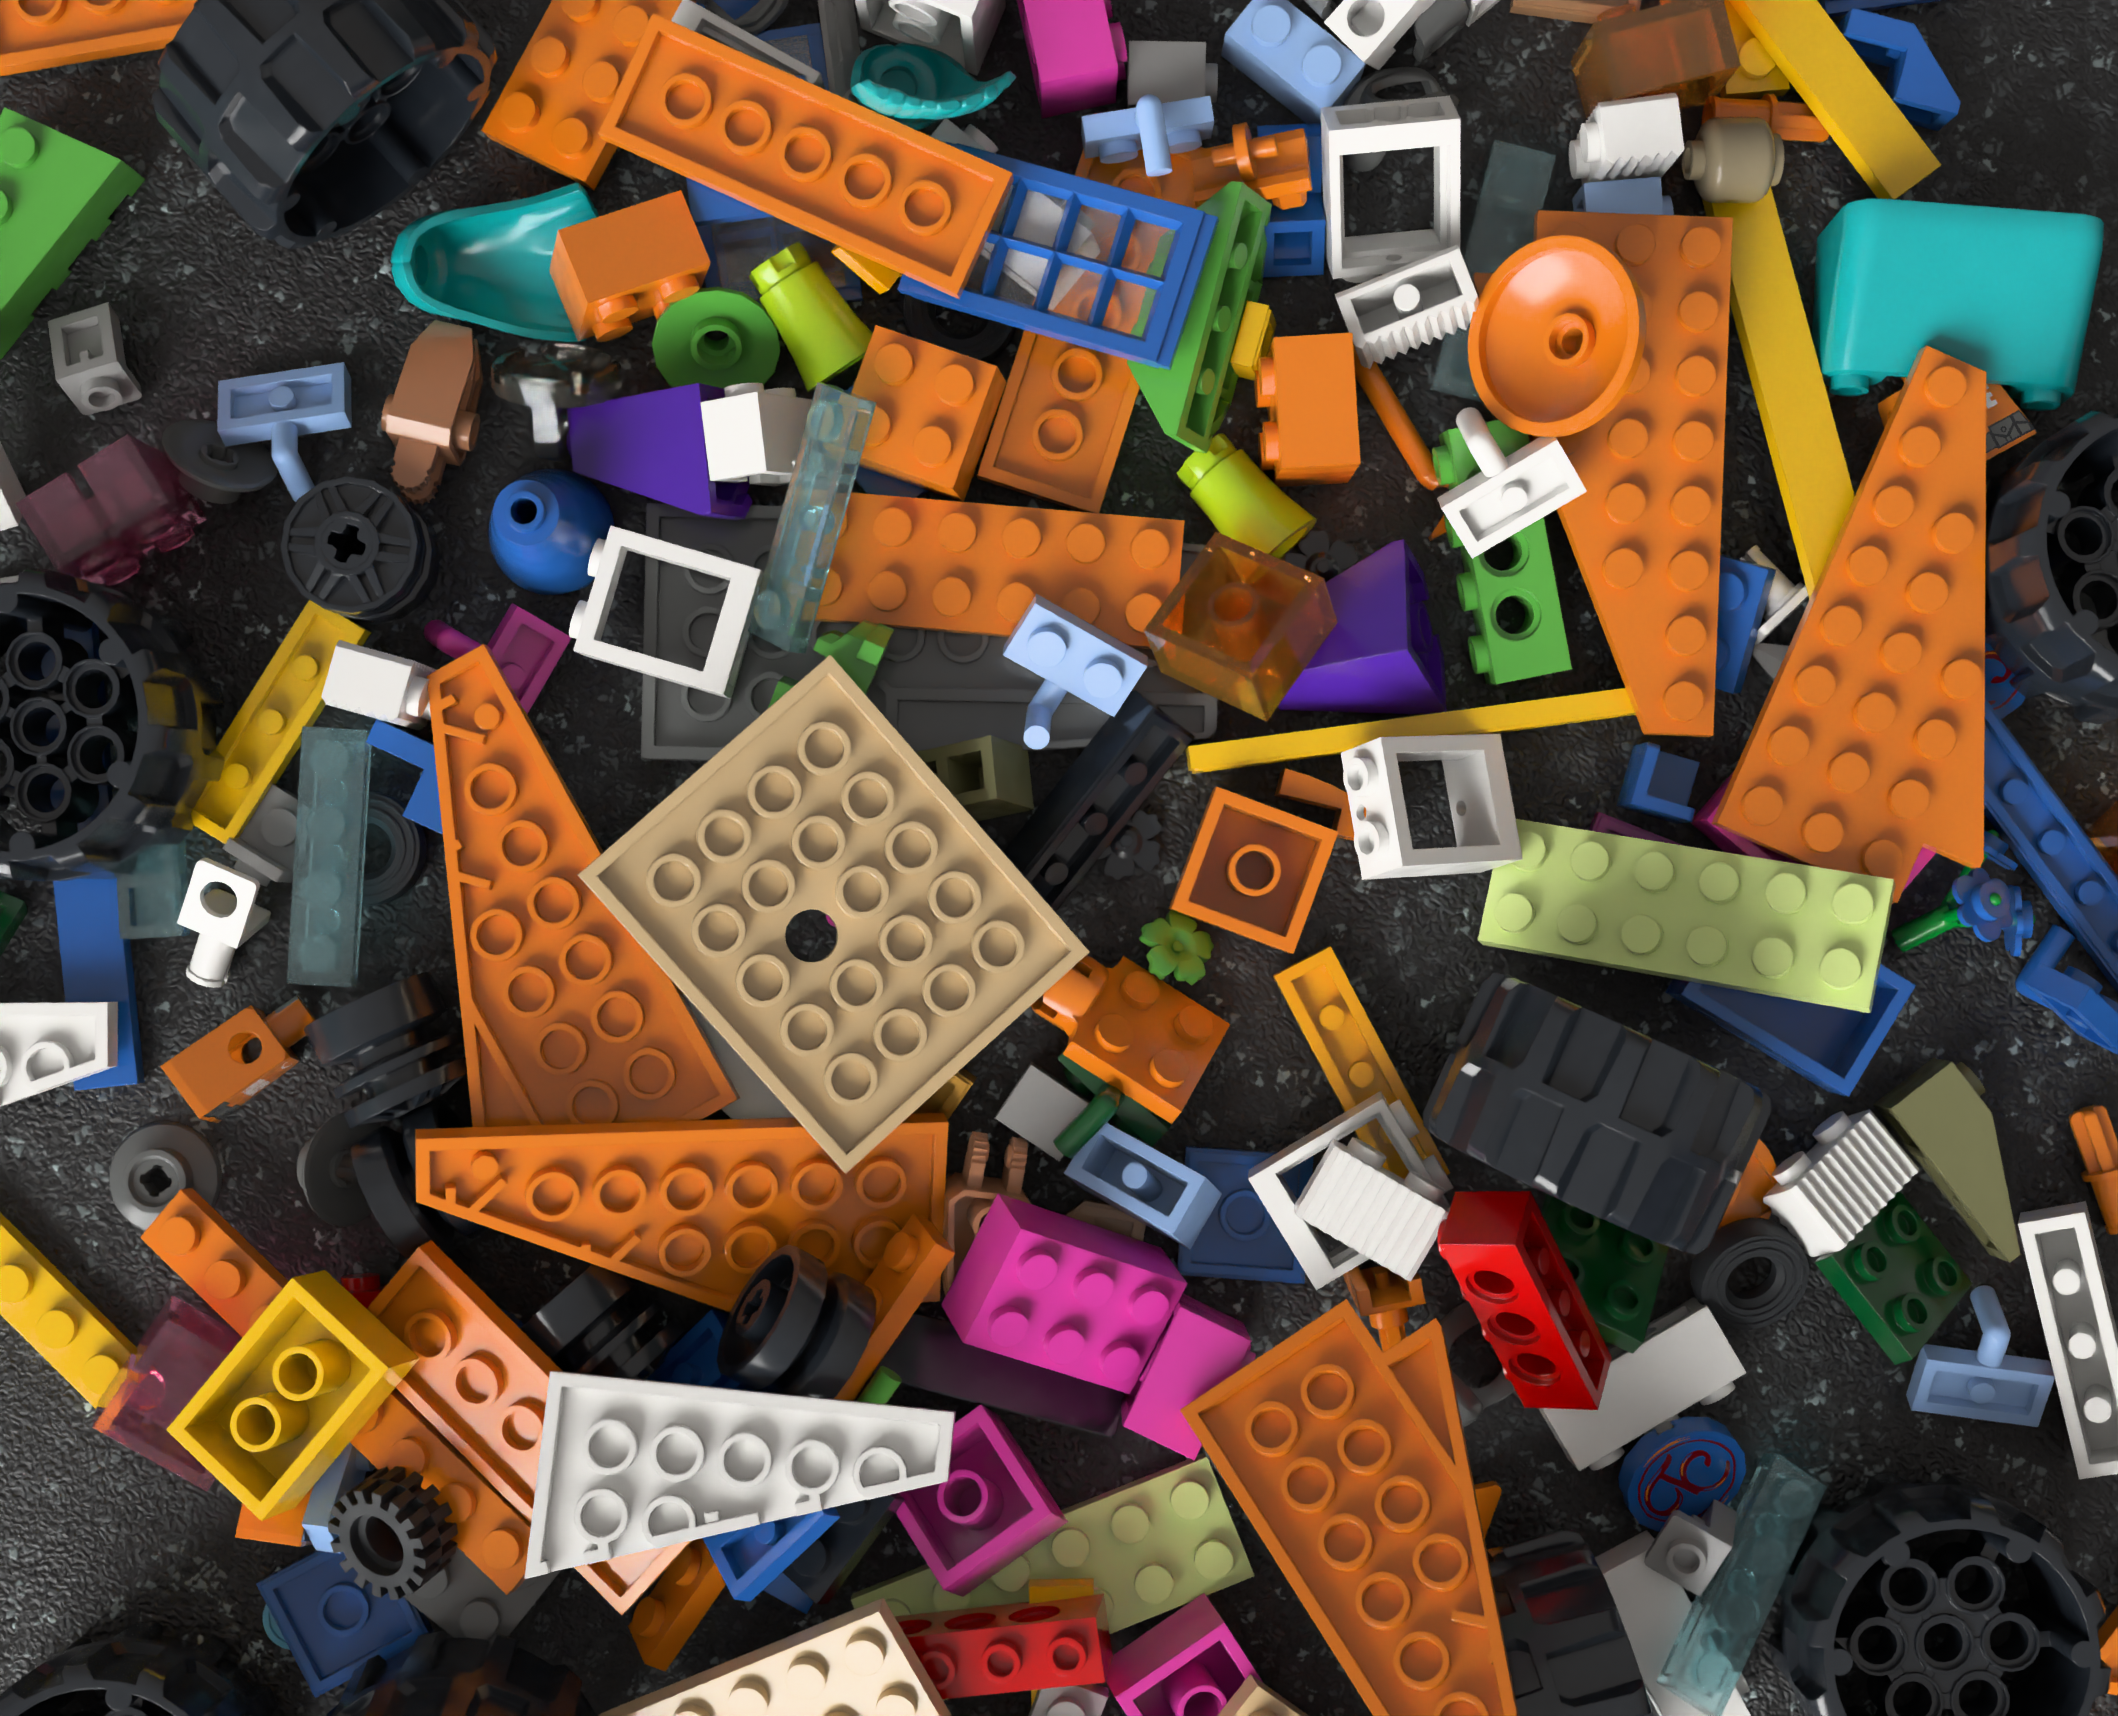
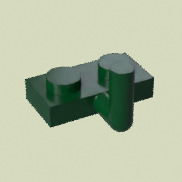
[1053,1045,1171,1158]

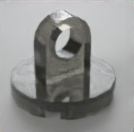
[491,343,622,463]

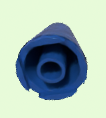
[488,469,614,595]

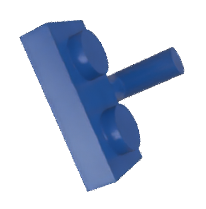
[1715,554,1776,694]
[2015,924,2118,1055]

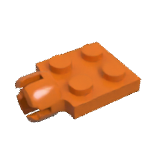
[1030,955,1230,1124]

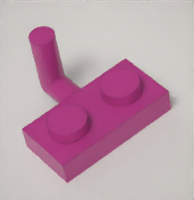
[424,603,571,714]

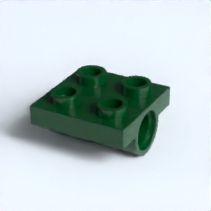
[1814,1191,1973,1365]
[1541,1194,1669,1354]

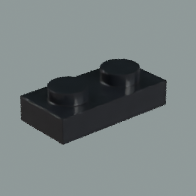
[783,1493,905,1604]

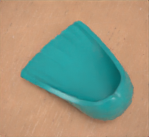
[851,42,1016,131]
[390,183,599,342]

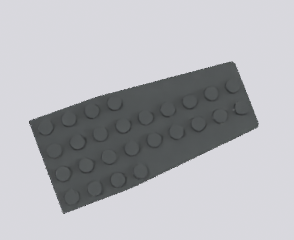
[641,503,1220,761]

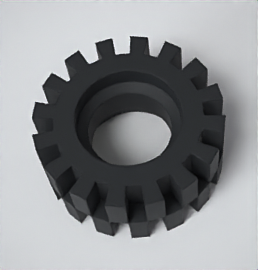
[328,1466,458,1600]

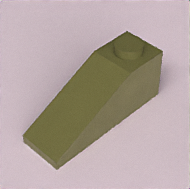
[916,735,1034,821]
[1873,1058,2021,1262]

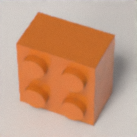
[549,190,711,342]
[832,325,1007,502]
[1254,333,1361,487]
[1169,787,1339,954]

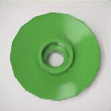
[652,286,780,389]

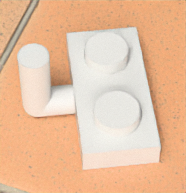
[1437,407,1587,558]

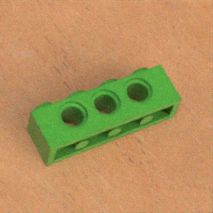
[1432,420,1572,684]

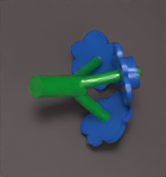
[1891,830,2036,956]

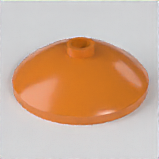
[1468,235,1646,438]

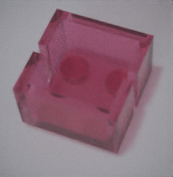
[15,434,207,586]
[92,1295,242,1491]

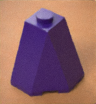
[567,383,752,520]
[1251,539,1446,715]

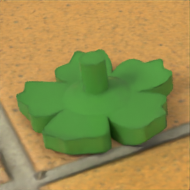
[1139,910,1214,986]

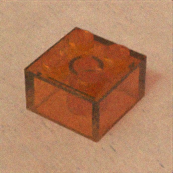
[1571,0,1741,120]
[1144,532,1338,721]

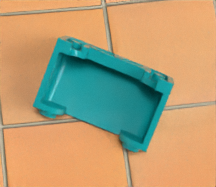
[1812,199,2104,411]

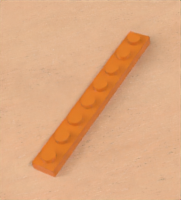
[140,1188,531,1595]
[628,1213,955,1672]

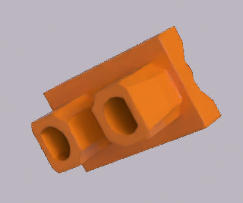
[1191,122,1312,210]

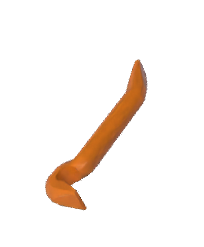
[1353,344,1449,541]

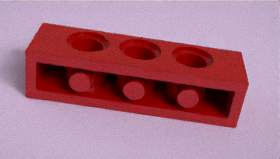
[1437,1191,1612,1410]
[894,1594,1113,1699]

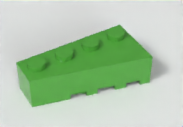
[0,107,146,360]

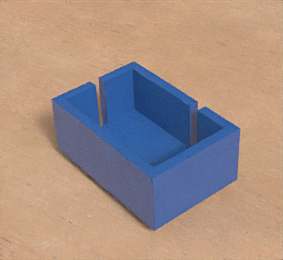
[1665,964,1916,1097]

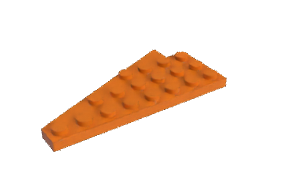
[1471,210,1733,737]
[1711,345,1986,903]
[427,644,740,1127]
[415,1113,949,1312]
[1180,1299,1519,1716]

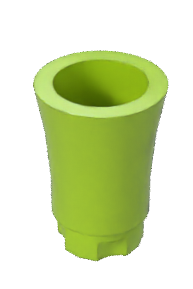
[749,241,873,392]
[1177,433,1317,579]

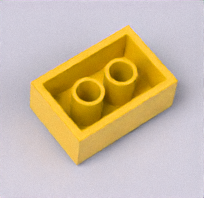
[166,1270,420,1521]

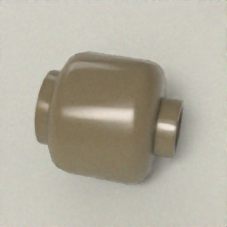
[1682,117,1784,203]

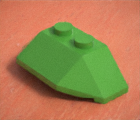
[1127,181,1272,453]

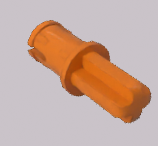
[1702,93,1830,143]
[2069,1105,2118,1235]

